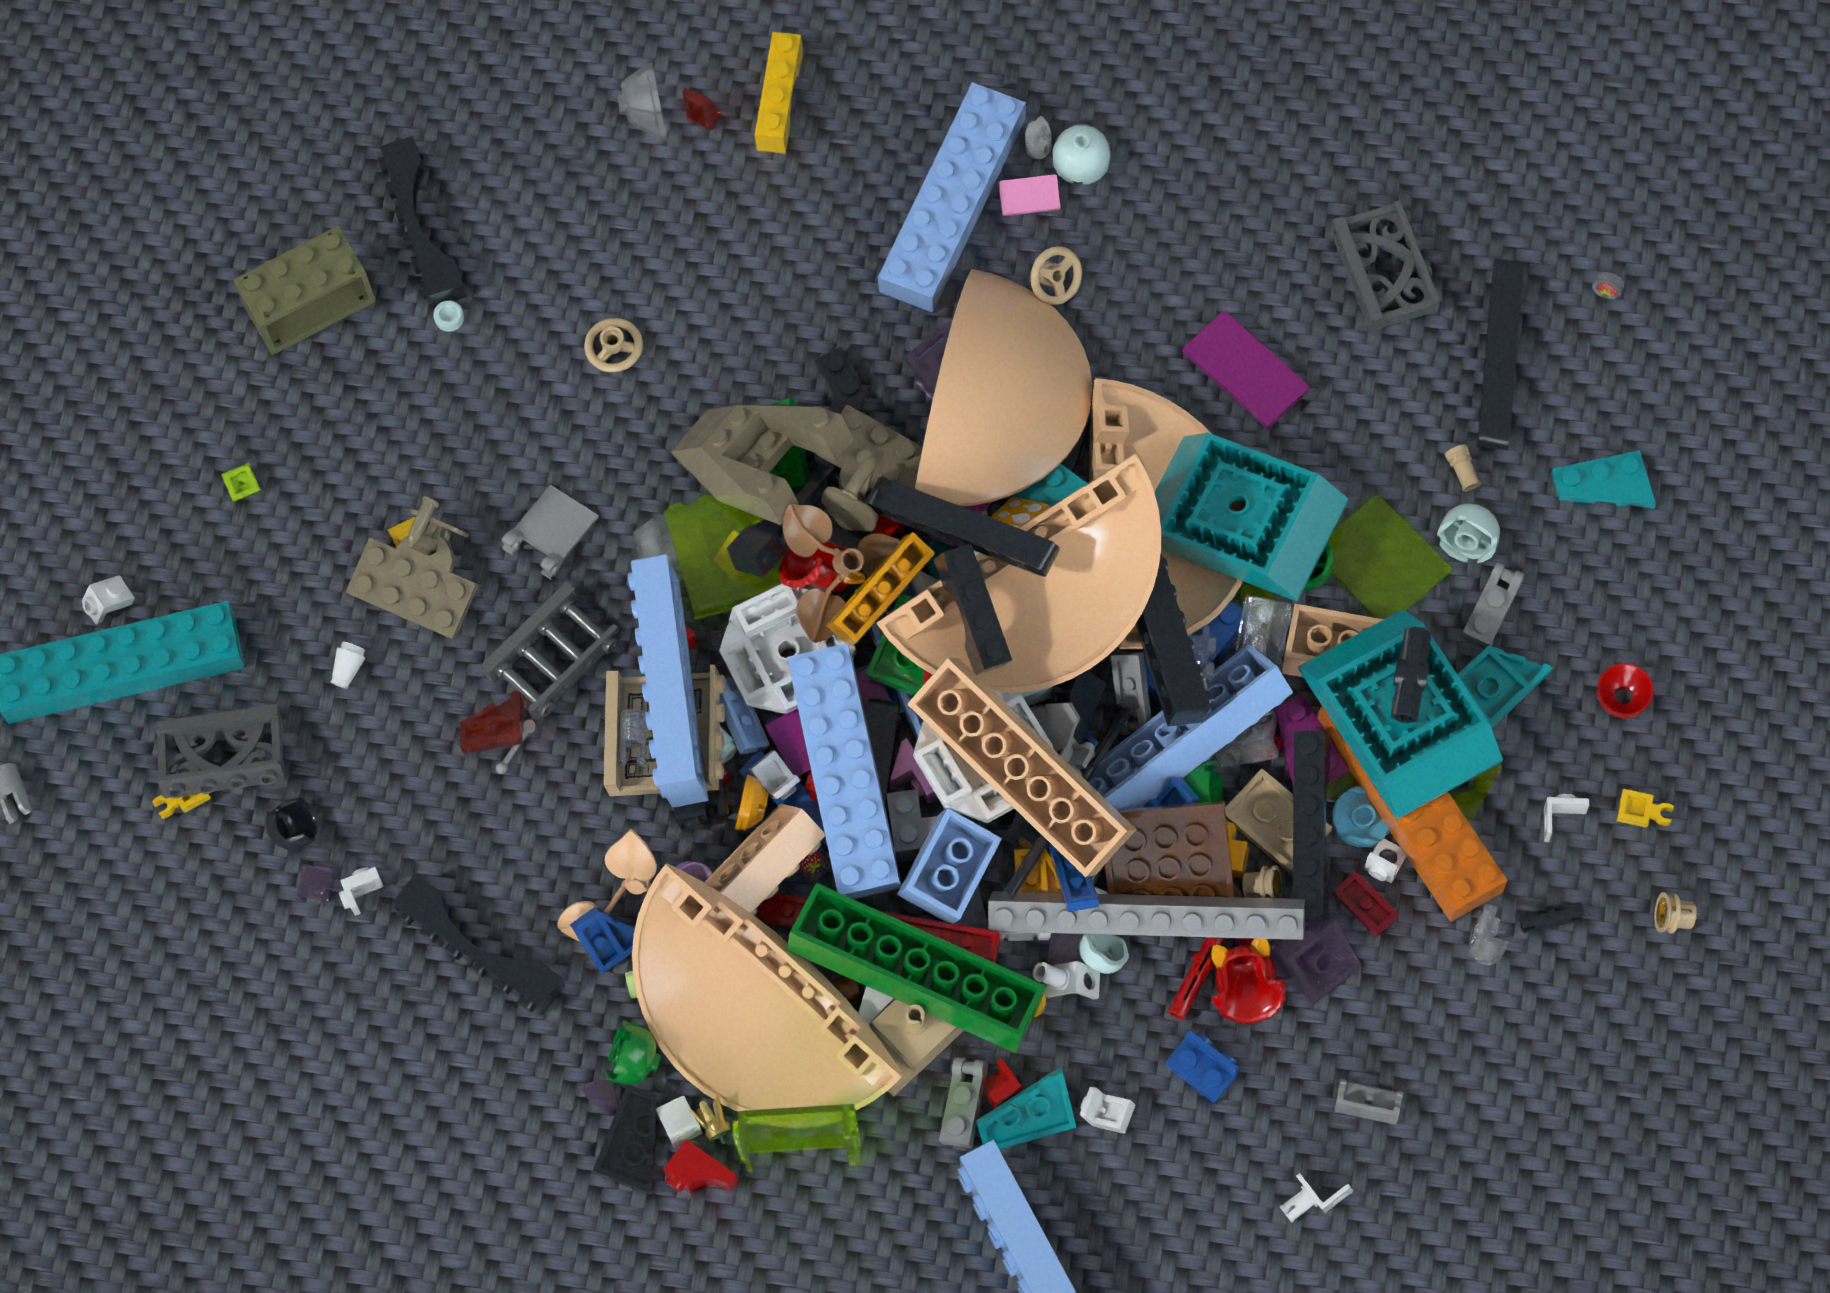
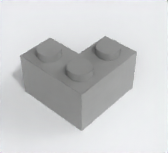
[887,789,938,863]

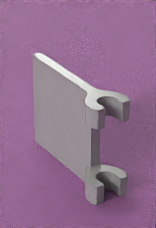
[502,485,599,580]

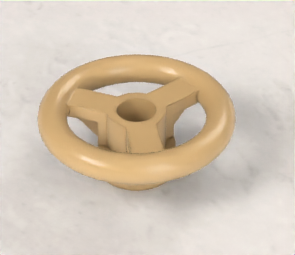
[1030,246,1082,305]
[584,318,643,372]

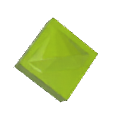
[221,463,261,502]

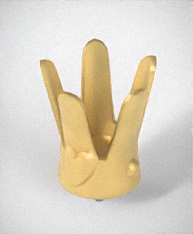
[689,1095,731,1144]

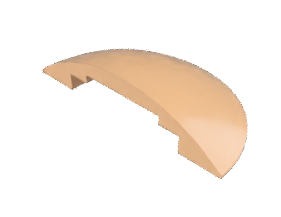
[915,269,1092,507]
[1089,378,1246,649]
[876,454,1161,693]
[632,863,903,1123]

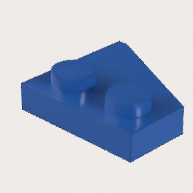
[569,907,635,974]

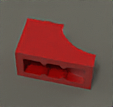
[663,1139,739,1194]

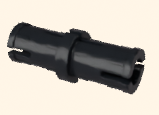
[1519,902,1585,934]

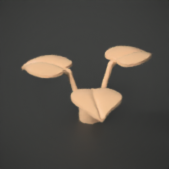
[558,829,657,942]

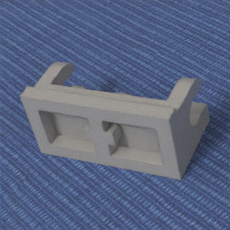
[1334,1079,1403,1125]

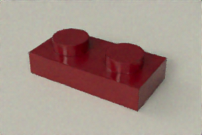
[1332,871,1399,938]

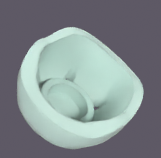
[1080,934,1129,974]

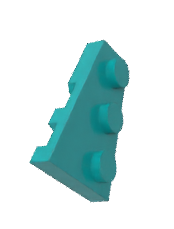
[1551,450,1656,509]
[976,1067,1076,1150]

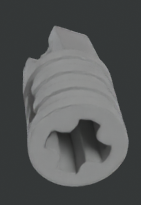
[1025,116,1052,159]

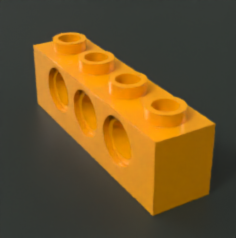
[826,532,935,646]

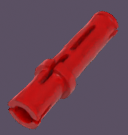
[1167,937,1227,1021]

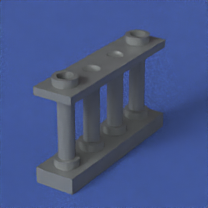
[481,582,621,722]

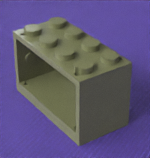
[233,225,376,356]

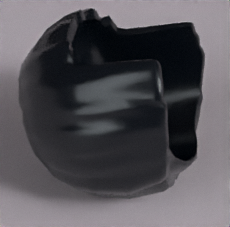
[266,797,318,851]

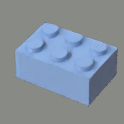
[897,808,1002,924]

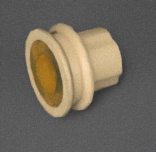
[1243,865,1282,898]
[1654,892,1697,934]

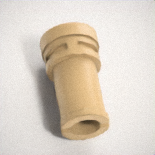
[1445,444,1481,492]

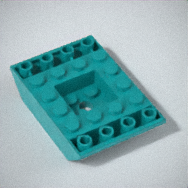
[1154,433,1348,602]
[1298,609,1503,820]

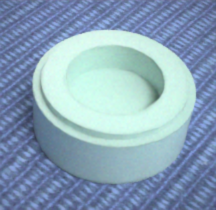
[433,301,464,332]

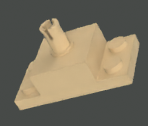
[871,999,964,1097]

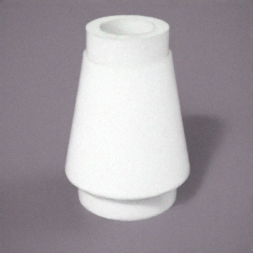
[331,642,365,689]

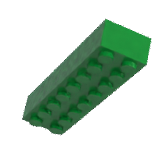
[787,883,1046,1053]

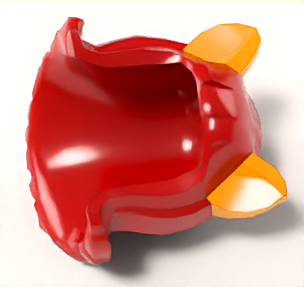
[778,541,865,594]
[1211,938,1286,1024]

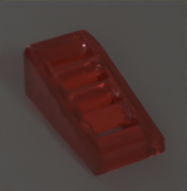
[682,88,721,130]

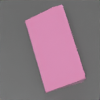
[999,175,1060,217]

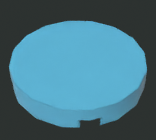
[1332,786,1390,847]

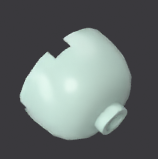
[1053,125,1110,185]
[1437,503,1500,563]

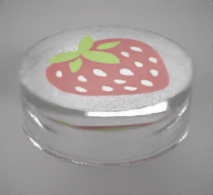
[1592,272,1624,299]

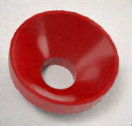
[1597,663,1654,718]

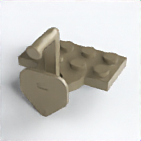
[816,405,923,531]
[345,496,479,640]

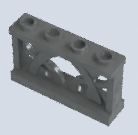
[1331,200,1442,334]
[156,704,285,798]

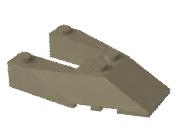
[671,405,854,525]

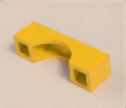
[755,32,803,154]

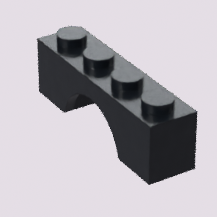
[933,544,1012,675]

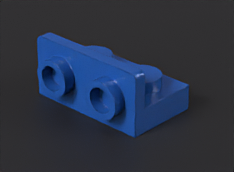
[1165,1030,1239,1104]

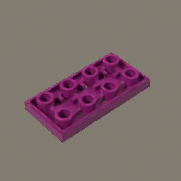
[1182,310,1310,430]
[765,668,902,777]

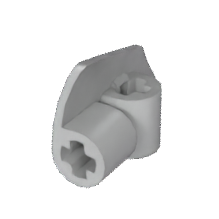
[1029,703,1080,752]

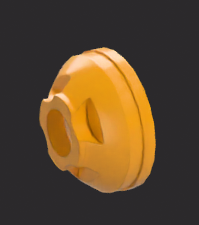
[735,775,769,831]

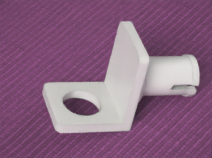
[1033,961,1100,1000]
[1279,1173,1354,1223]

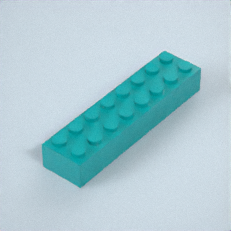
[0,601,245,724]

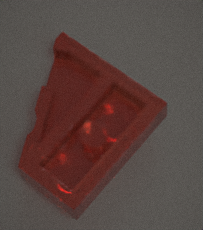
[460,690,523,753]

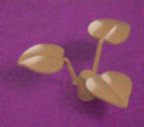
[783,503,900,643]

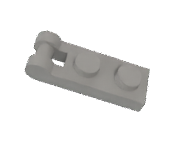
[1461,562,1525,648]
[1111,652,1152,735]
[939,1057,988,1148]

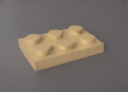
[1225,769,1332,874]

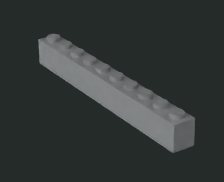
[988,891,1305,940]

